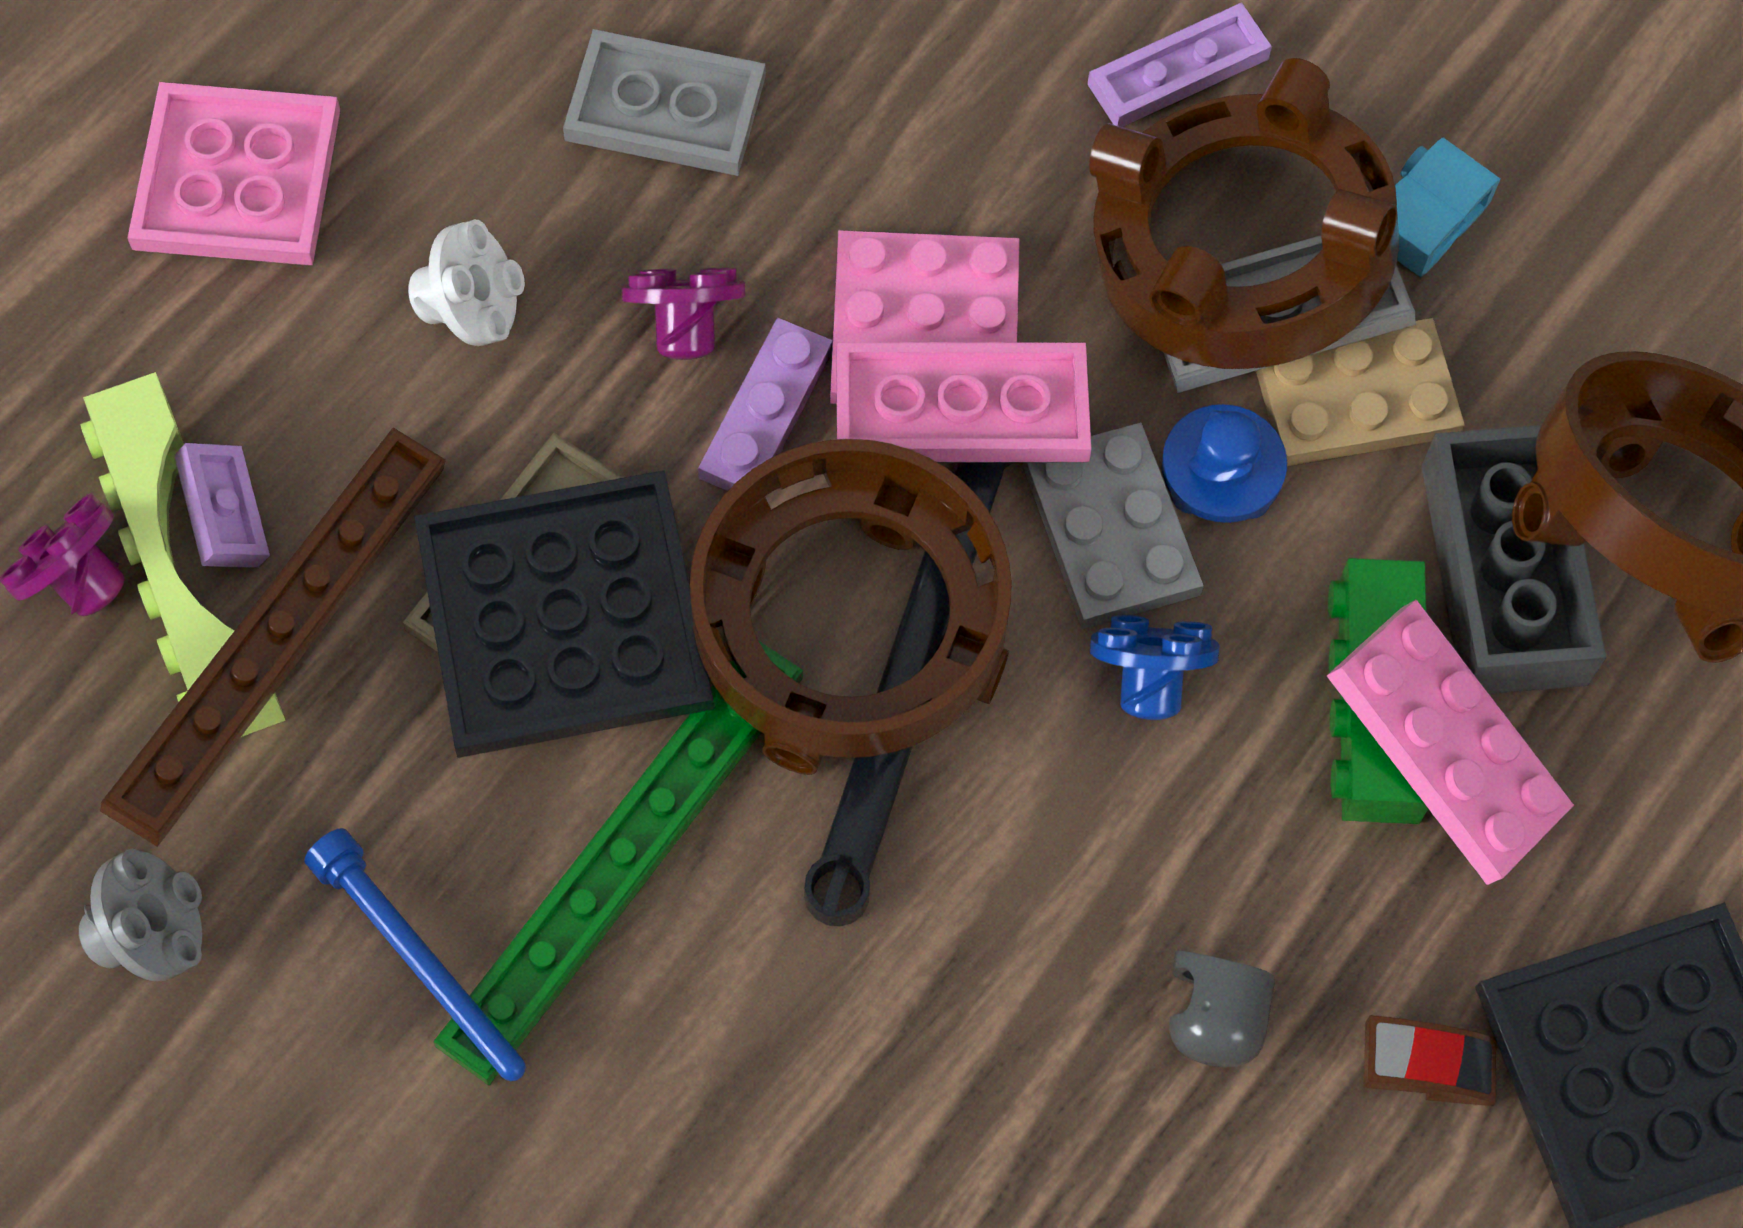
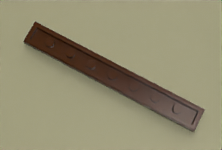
[100,428,446,847]

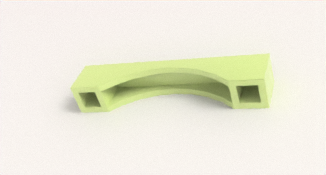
[80,372,285,737]

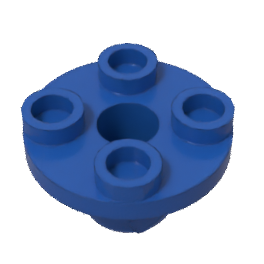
[1162,404,1287,523]
[1090,615,1220,720]

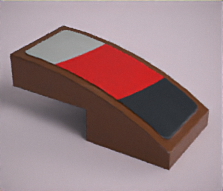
[1363,1015,1496,1106]

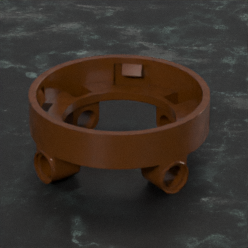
[1089,58,1399,369]
[1512,351,1743,663]
[690,439,1012,775]

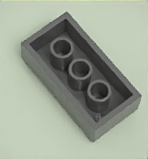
[1422,425,1606,694]

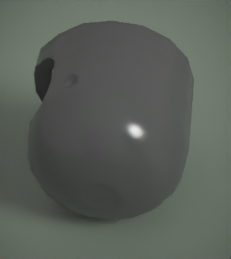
[1169,951,1275,1067]

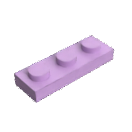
[1088,2,1272,127]
[698,318,833,491]

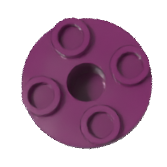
[622,268,745,360]
[0,493,125,616]

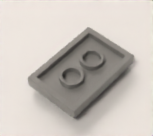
[563,29,766,176]
[1022,422,1204,629]

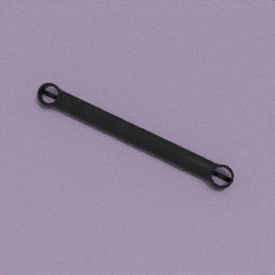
[804,462,1012,927]

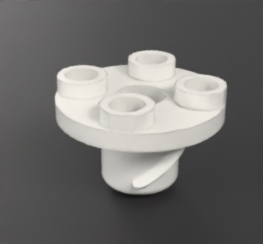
[408,219,525,346]

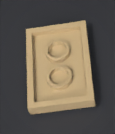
[1256,318,1465,466]

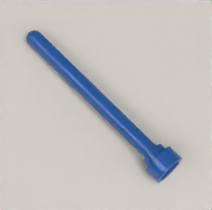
[304,828,526,1081]

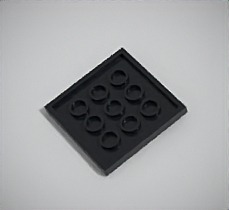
[414,470,714,758]
[1475,902,1743,1228]

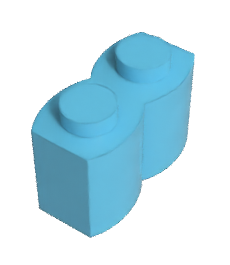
[1395,138,1501,278]

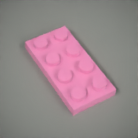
[836,342,1091,462]
[1327,600,1574,885]

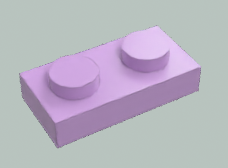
[174,443,270,568]

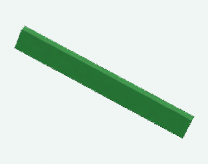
[433,640,803,1085]

